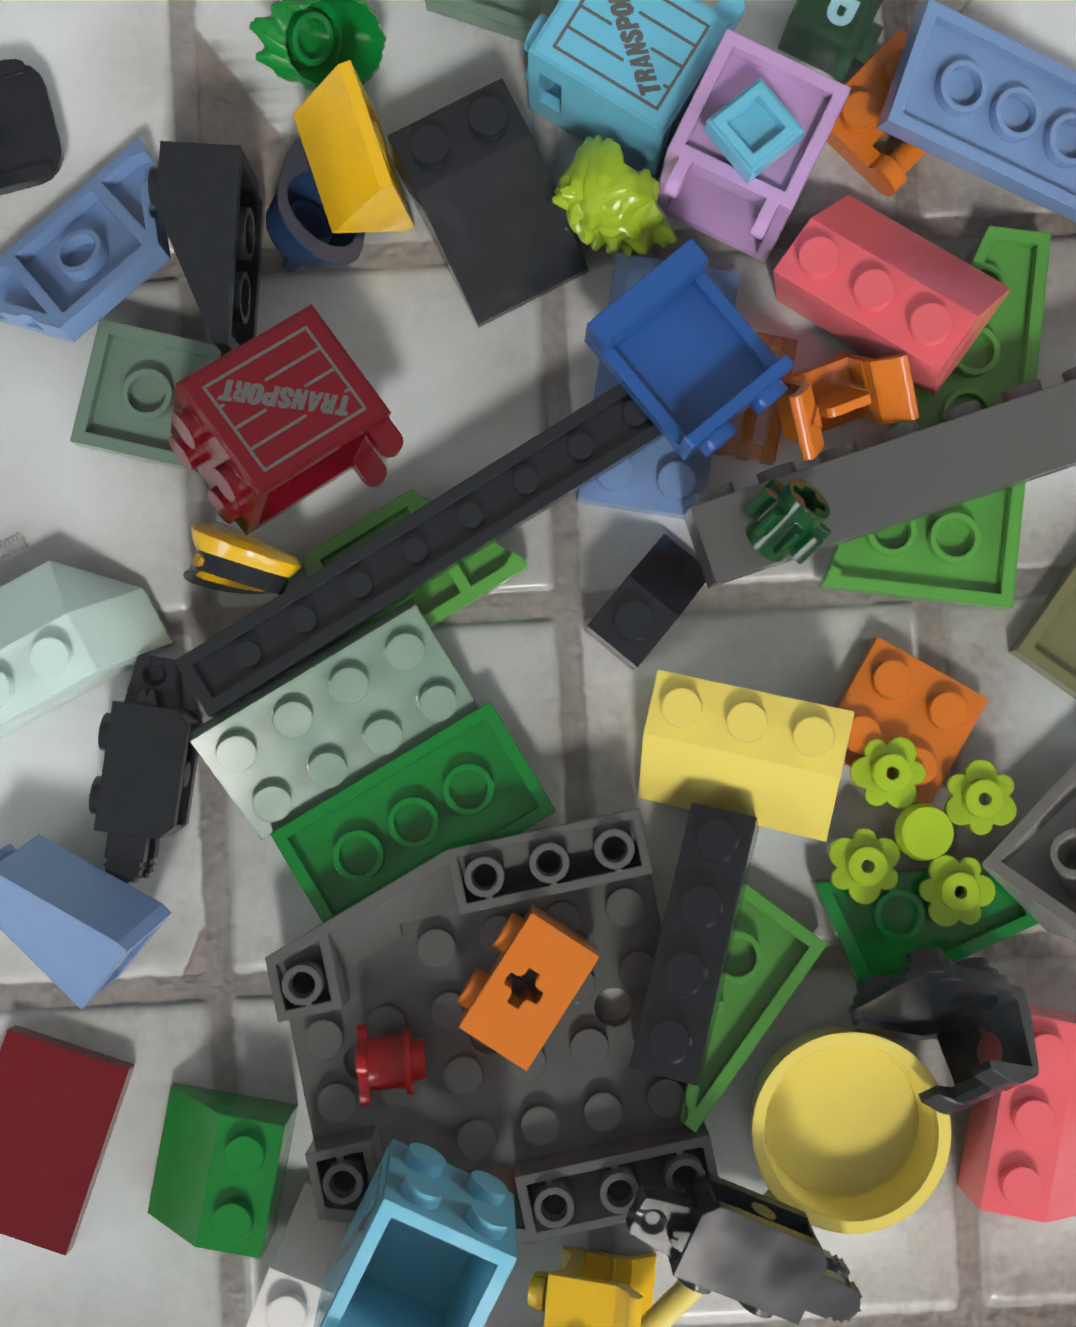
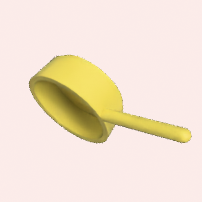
[641,1026,951,1327]

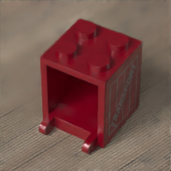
[168,304,404,536]

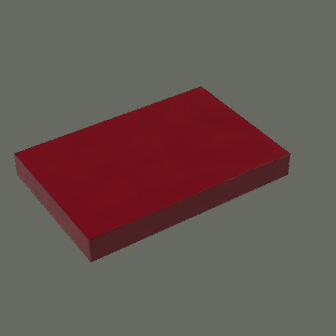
[0,1025,135,1256]

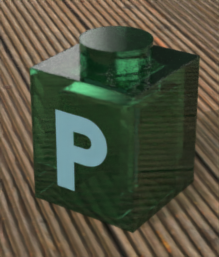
[778,0,884,81]

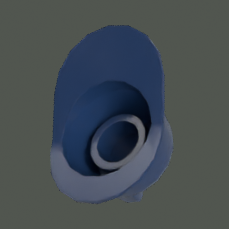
[266,137,365,272]

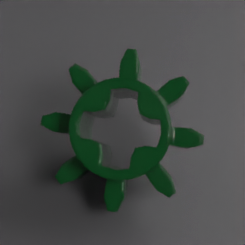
[743,477,831,564]

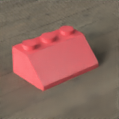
[773,195,1010,397]
[957,1004,1076,1223]

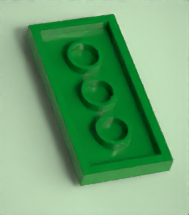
[270,701,556,923]

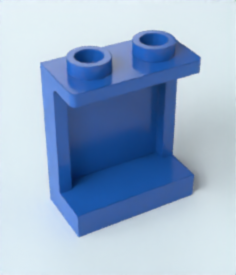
[584,238,795,461]

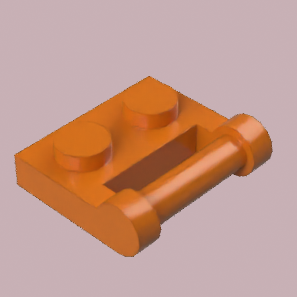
[826,28,927,197]

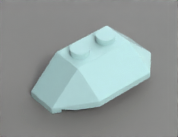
[0,560,175,739]

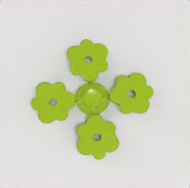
[828,737,1017,927]

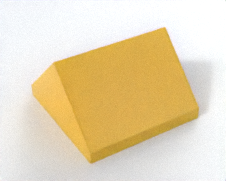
[292,60,415,233]

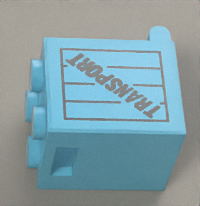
[524,0,745,180]
[313,1139,518,1327]

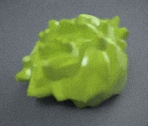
[552,135,678,258]

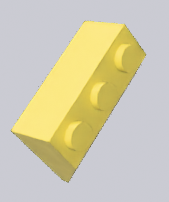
[638,670,855,842]

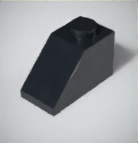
[584,534,706,670]

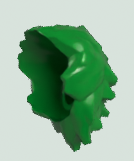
[249,0,387,91]

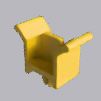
[527,1246,657,1327]

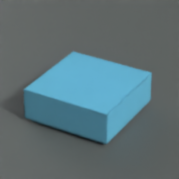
[704,77,805,184]

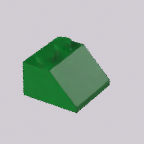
[147,1082,298,1259]

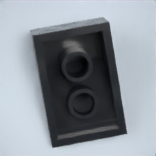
[387,78,589,328]
[148,141,266,355]

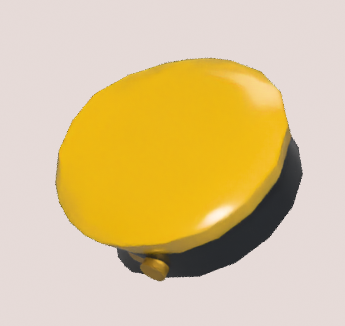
[183,520,301,595]

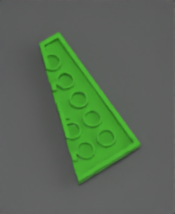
[818,226,1052,610]

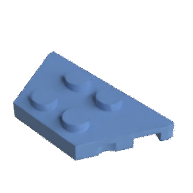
[0,138,171,343]

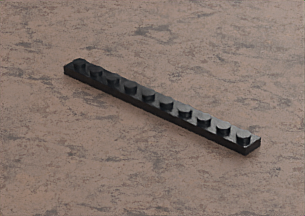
[174,384,664,717]

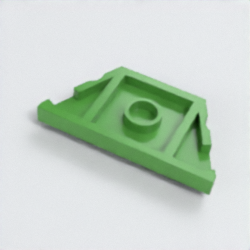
[303,489,528,657]

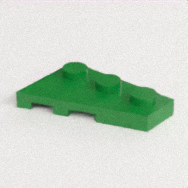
[810,863,1039,983]

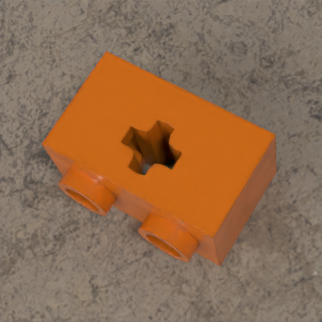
[456,904,600,1071]

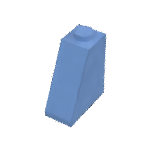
[0,834,172,1010]

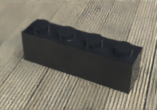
[629,802,759,1086]

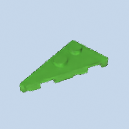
[680,884,827,1132]

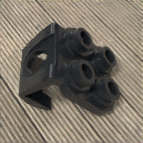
[0,59,64,196]
[848,947,1039,1115]

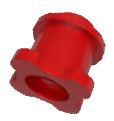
[355,1024,427,1106]

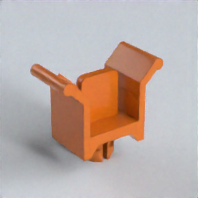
[776,352,919,461]

